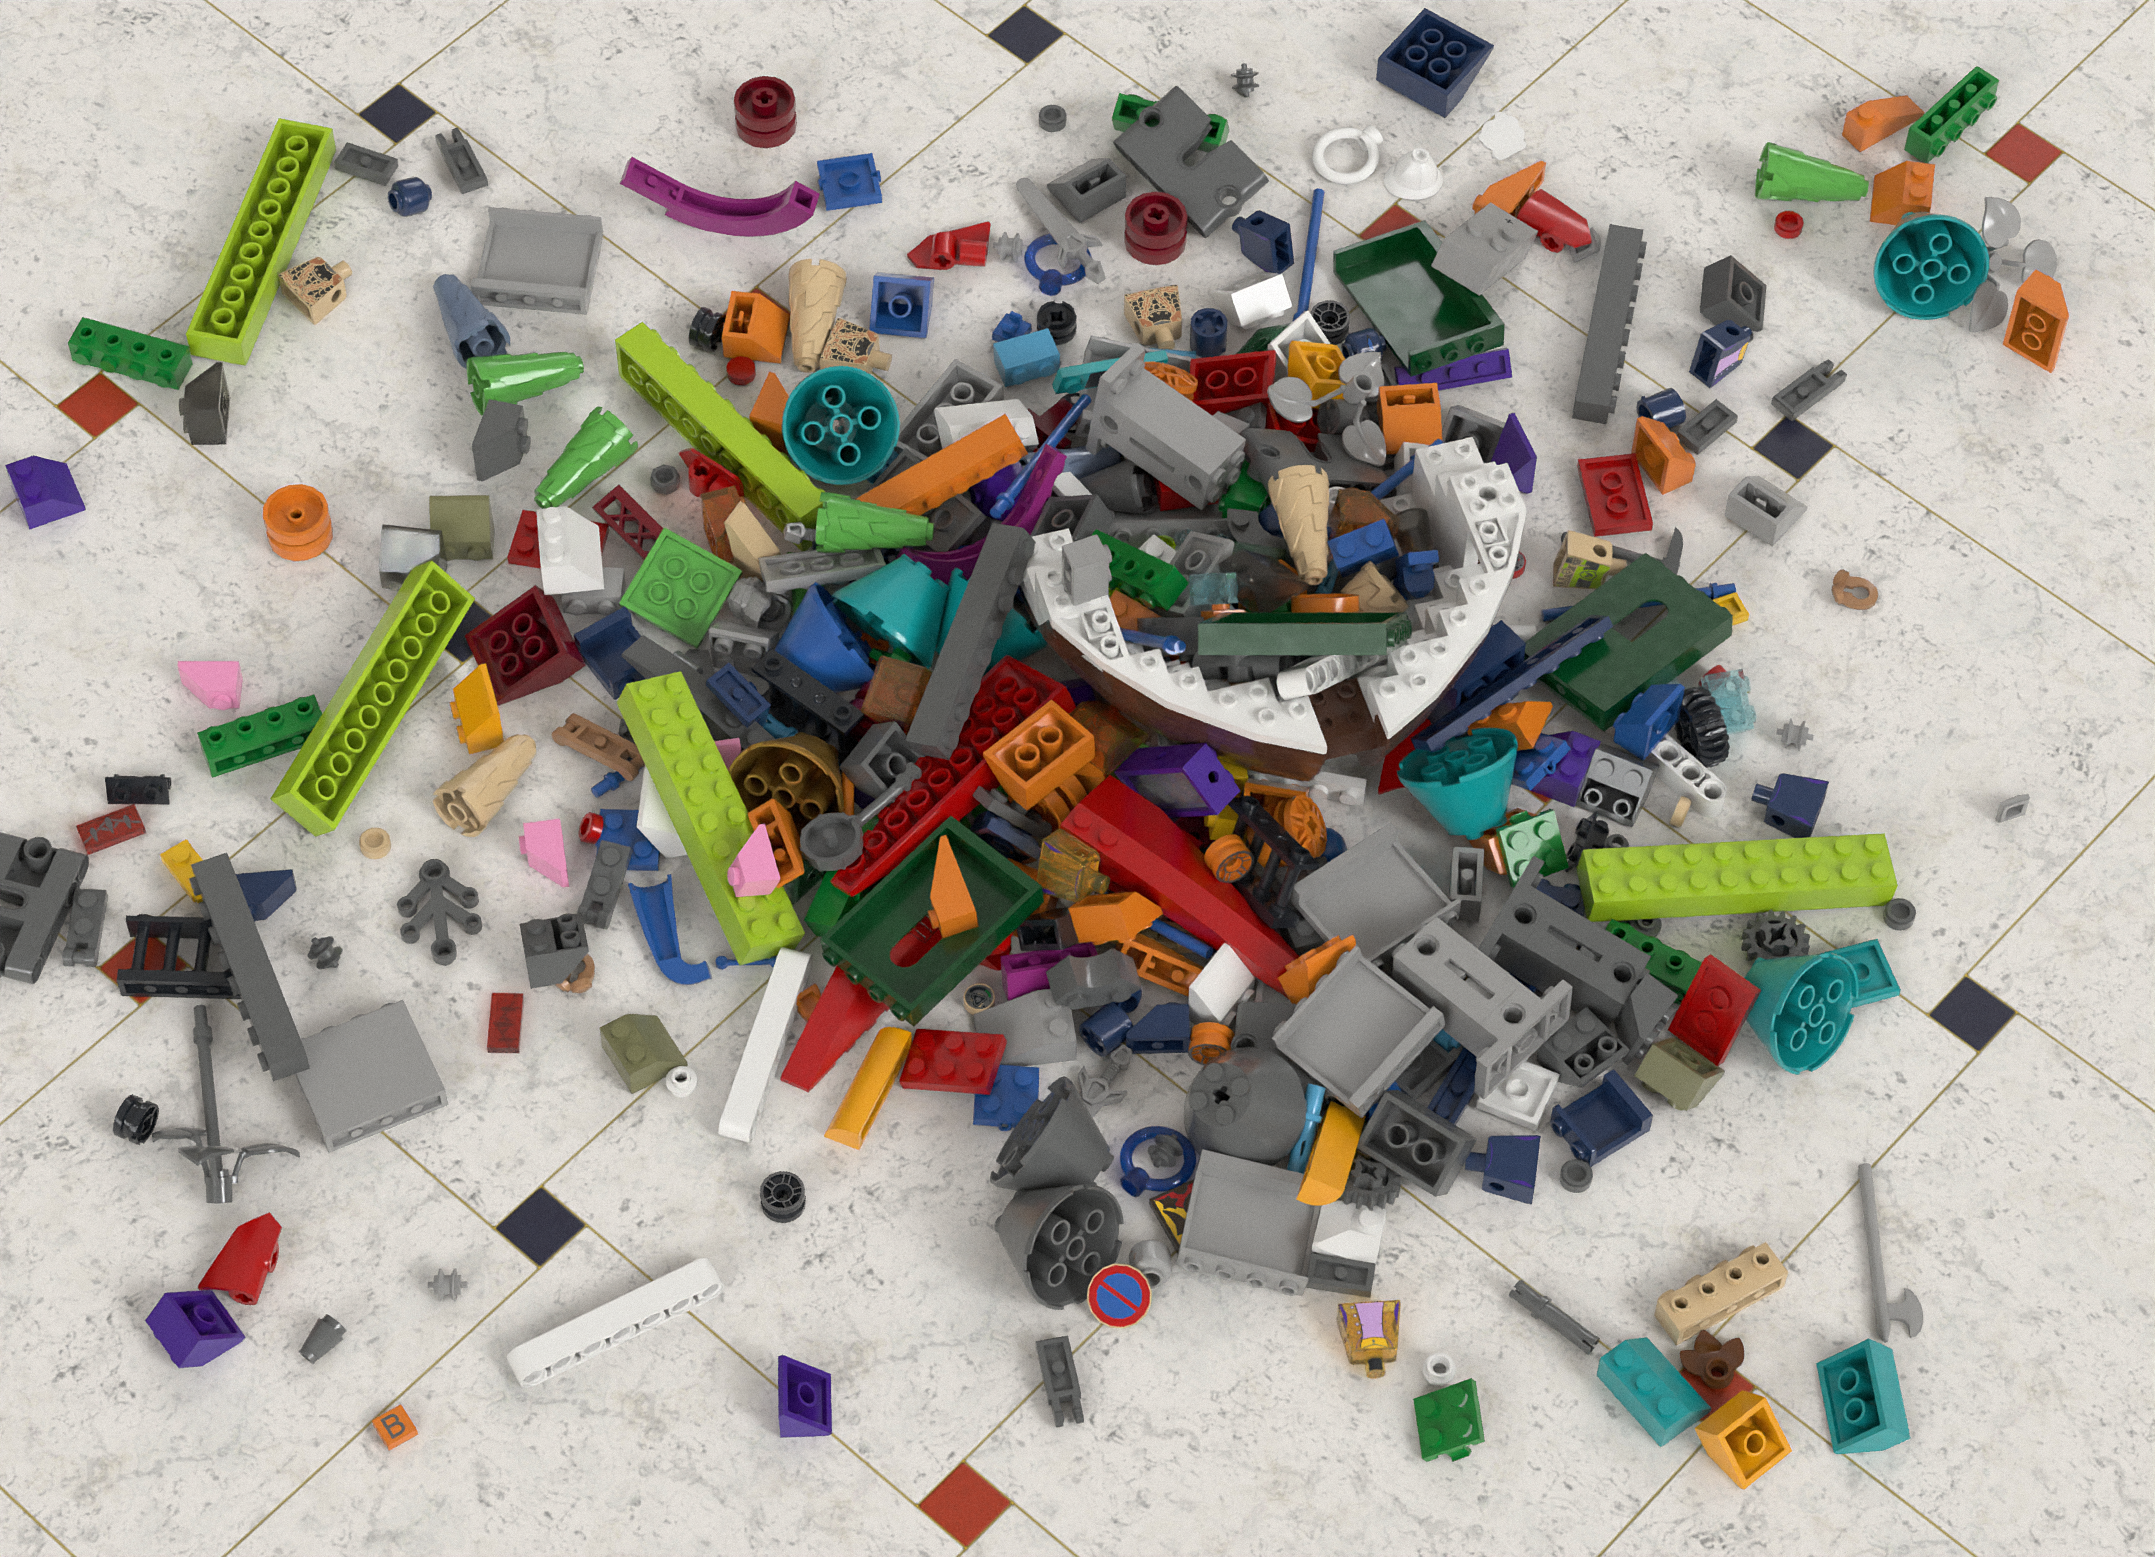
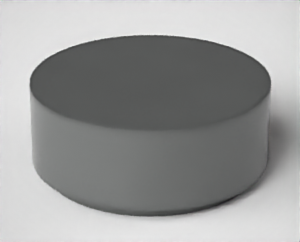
[1039,105,1067,132]
[1883,898,1916,931]
[1560,1159,1593,1193]

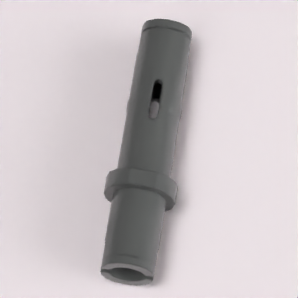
[1509,1280,1600,1355]

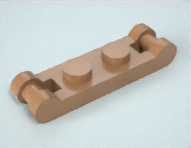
[551,713,645,781]

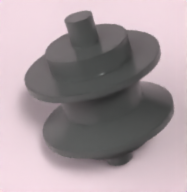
[1231,63,1260,97]
[308,936,343,970]
[1147,1134,1183,1168]

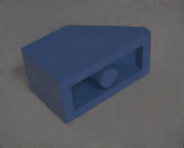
[236,869,297,922]
[1126,1002,1190,1054]

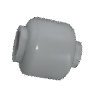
[1129,1240,1172,1289]

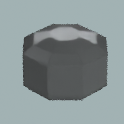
[650,464,680,495]

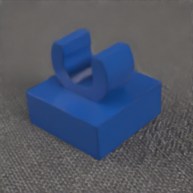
[992,311,1032,342]

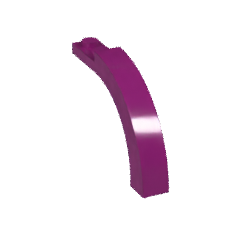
[620,157,820,237]
[896,444,1067,586]

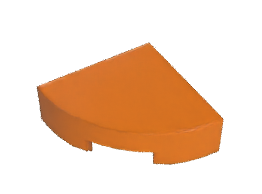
[796,983,821,1022]

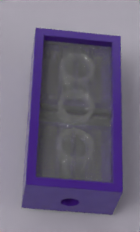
[1114,743,1241,818]

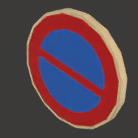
[1087,1263,1152,1328]

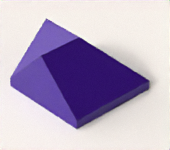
[1491,413,1537,494]

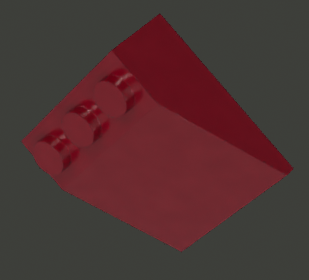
[465,585,586,706]

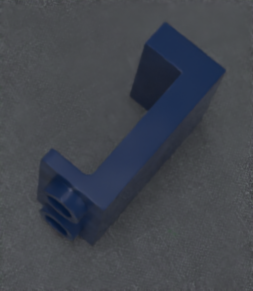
[574,606,646,700]
[705,662,771,728]
[1550,1069,1653,1167]

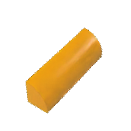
[824,1027,912,1150]
[1296,1101,1366,1206]

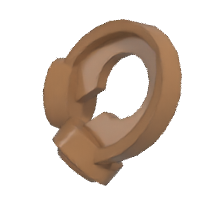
[1831,569,1878,610]
[555,954,595,993]

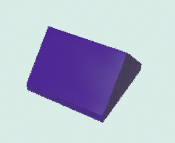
[778,1355,832,1438]

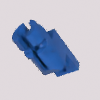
[1393,550,1439,601]

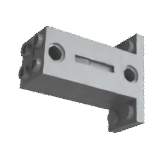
[1086,342,1246,510]
[1392,916,1573,1099]

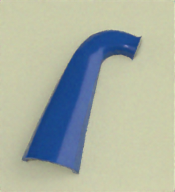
[628,874,712,985]

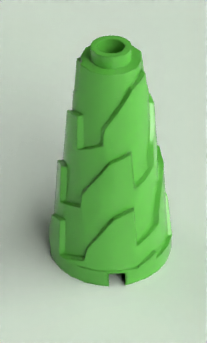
[1755,142,1869,202]
[467,352,584,416]
[534,406,638,509]
[816,492,934,553]

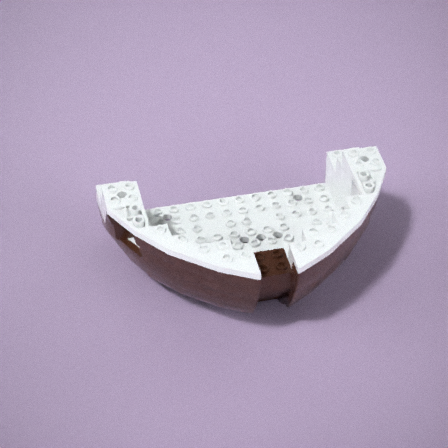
[1018,437,1527,782]

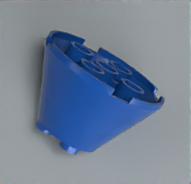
[774,582,887,693]

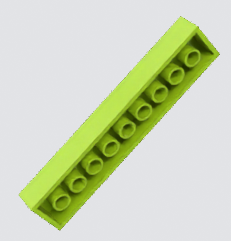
[186,118,336,366]
[615,322,825,552]
[270,560,475,837]
[616,671,805,966]
[1577,833,1898,922]

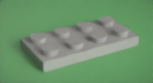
[758,548,886,594]

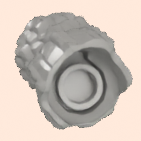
[727,577,793,634]

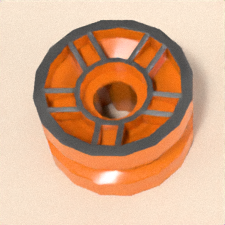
[1204,834,1254,883]
[1188,1022,1234,1066]

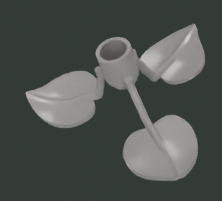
[1969,197,2057,332]
[1267,352,1386,467]

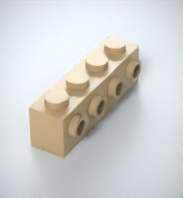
[1654,1242,1788,1346]

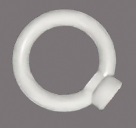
[1312,125,1383,184]

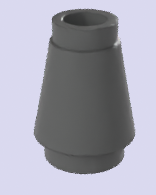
[299,1314,347,1364]

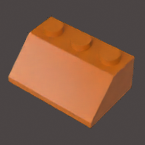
[2003,269,2069,373]
[983,700,1095,811]

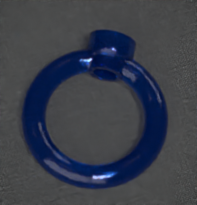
[1024,234,1092,296]
[1119,1126,1196,1197]

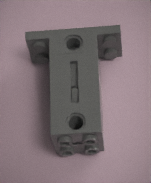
[1478,856,1651,1028]

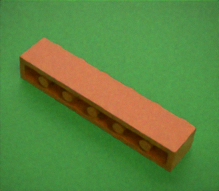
[855,413,1028,516]

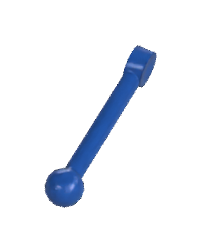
[715,956,777,970]

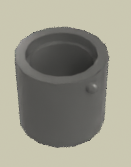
[1317,399,1368,435]

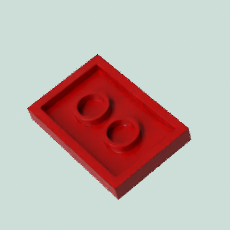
[1577,453,1653,537]
[507,510,610,569]
[1668,954,1761,1066]
[899,1029,1007,1095]

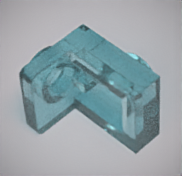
[1189,572,1238,605]

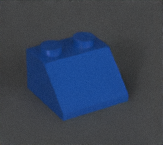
[869,272,934,338]
[1613,684,1685,761]

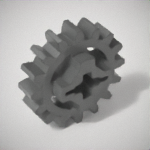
[1741,910,1810,961]
[1340,1154,1401,1211]

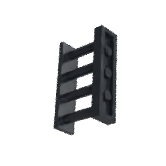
[752,649,865,764]
[1228,795,1320,929]
[116,914,241,999]

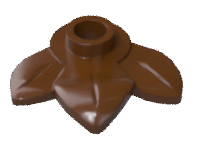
[1680,1330,1744,1389]

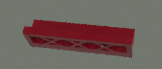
[592,484,663,560]

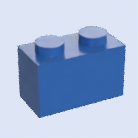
[1327,519,1399,577]

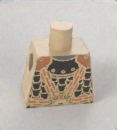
[278,257,352,325]
[1124,284,1182,350]
[820,318,892,374]

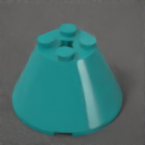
[1873,212,1989,320]
[782,366,900,485]
[831,554,950,671]
[935,567,1049,676]
[1397,728,1518,840]
[1744,953,1859,1075]

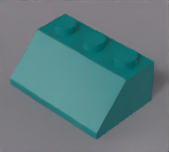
[1596,1337,1712,1447]
[1816,1338,1911,1454]

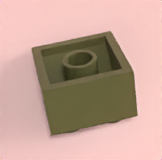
[429,495,495,561]
[599,1014,688,1094]
[1634,1037,1725,1111]

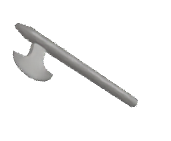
[1858,1163,1923,1343]

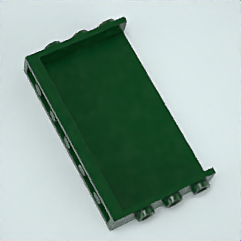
[1333,220,1505,377]

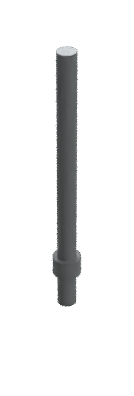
[192,1005,223,1169]

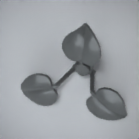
[152,1127,300,1204]

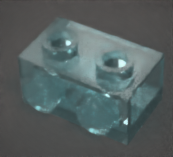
[1701,669,1756,735]

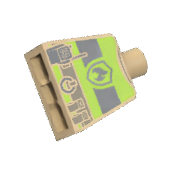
[1553,530,1627,590]

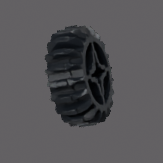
[1674,686,1730,768]

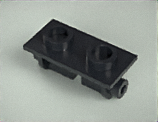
[105,774,171,805]
[1565,811,1609,872]

